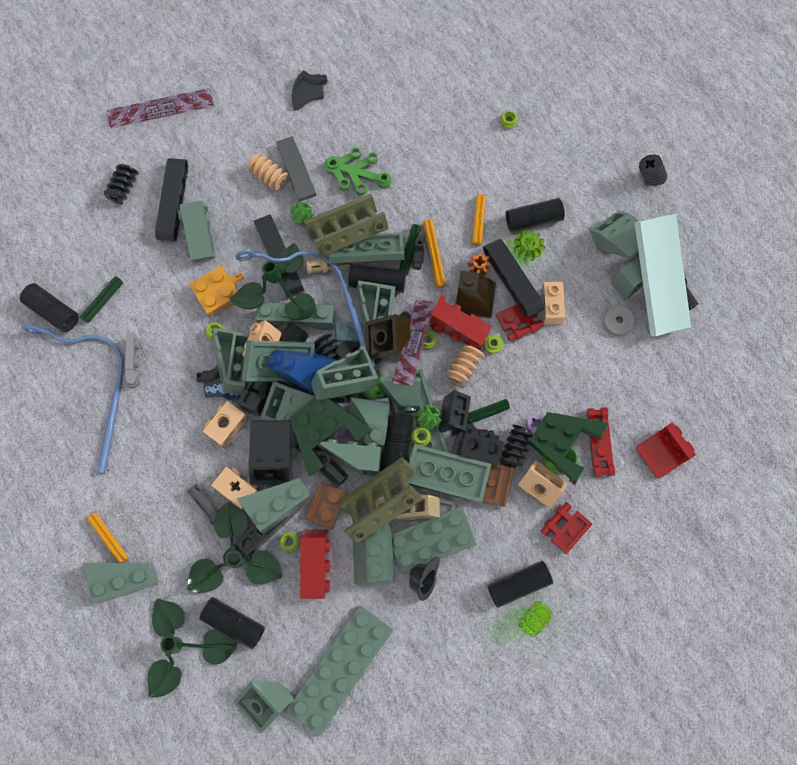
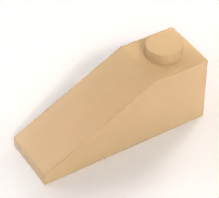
[375,495,440,520]

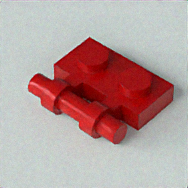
[496,304,544,341]
[540,502,593,554]

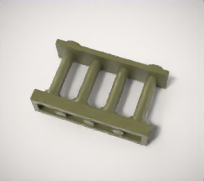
[303,194,389,257]
[339,457,423,544]

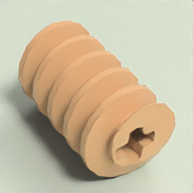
[248,154,289,190]
[445,345,485,388]

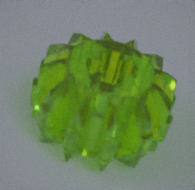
[513,229,545,261]
[519,601,553,637]

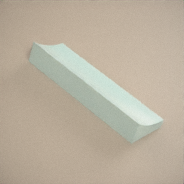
[634,214,691,336]

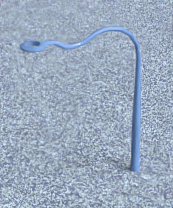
[235,249,376,369]
[23,325,123,474]

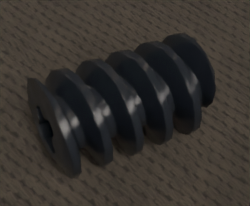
[639,154,667,186]
[103,164,139,205]
[313,334,340,361]
[499,424,533,468]

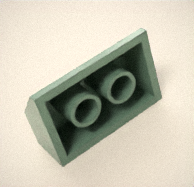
[352,521,394,584]

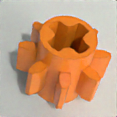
[468,252,491,275]

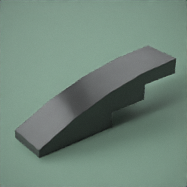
[276,136,317,202]

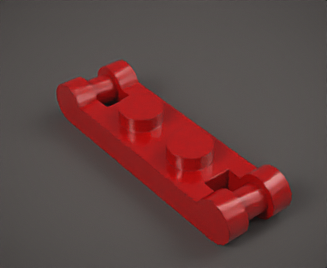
[587,407,615,477]

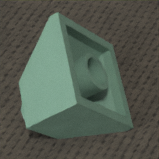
[381,377,421,413]
[345,397,390,445]
[234,679,294,733]

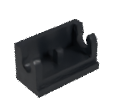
[438,390,471,436]

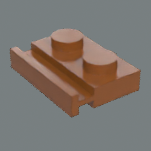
[482,462,514,507]
[305,482,347,530]

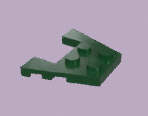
[290,398,372,477]
[529,412,608,485]

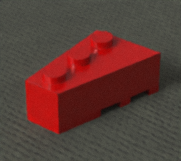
[430,295,492,350]
[300,529,331,599]

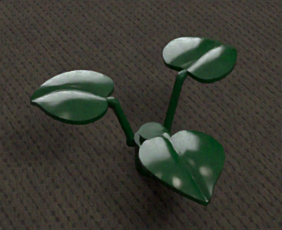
[229,243,316,321]
[187,502,282,593]
[147,599,237,697]

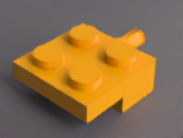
[189,266,245,316]

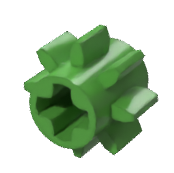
[290,202,314,225]
[416,405,441,429]

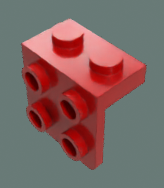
[636,422,696,479]

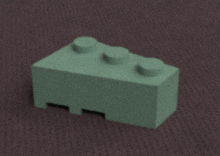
[178,201,215,261]

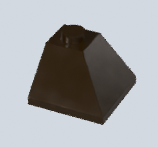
[456,271,496,318]
[365,314,411,360]

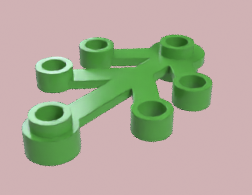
[324,147,392,196]

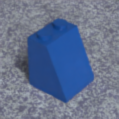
[266,349,338,394]

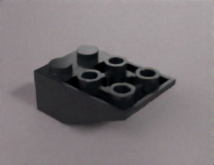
[249,420,293,485]

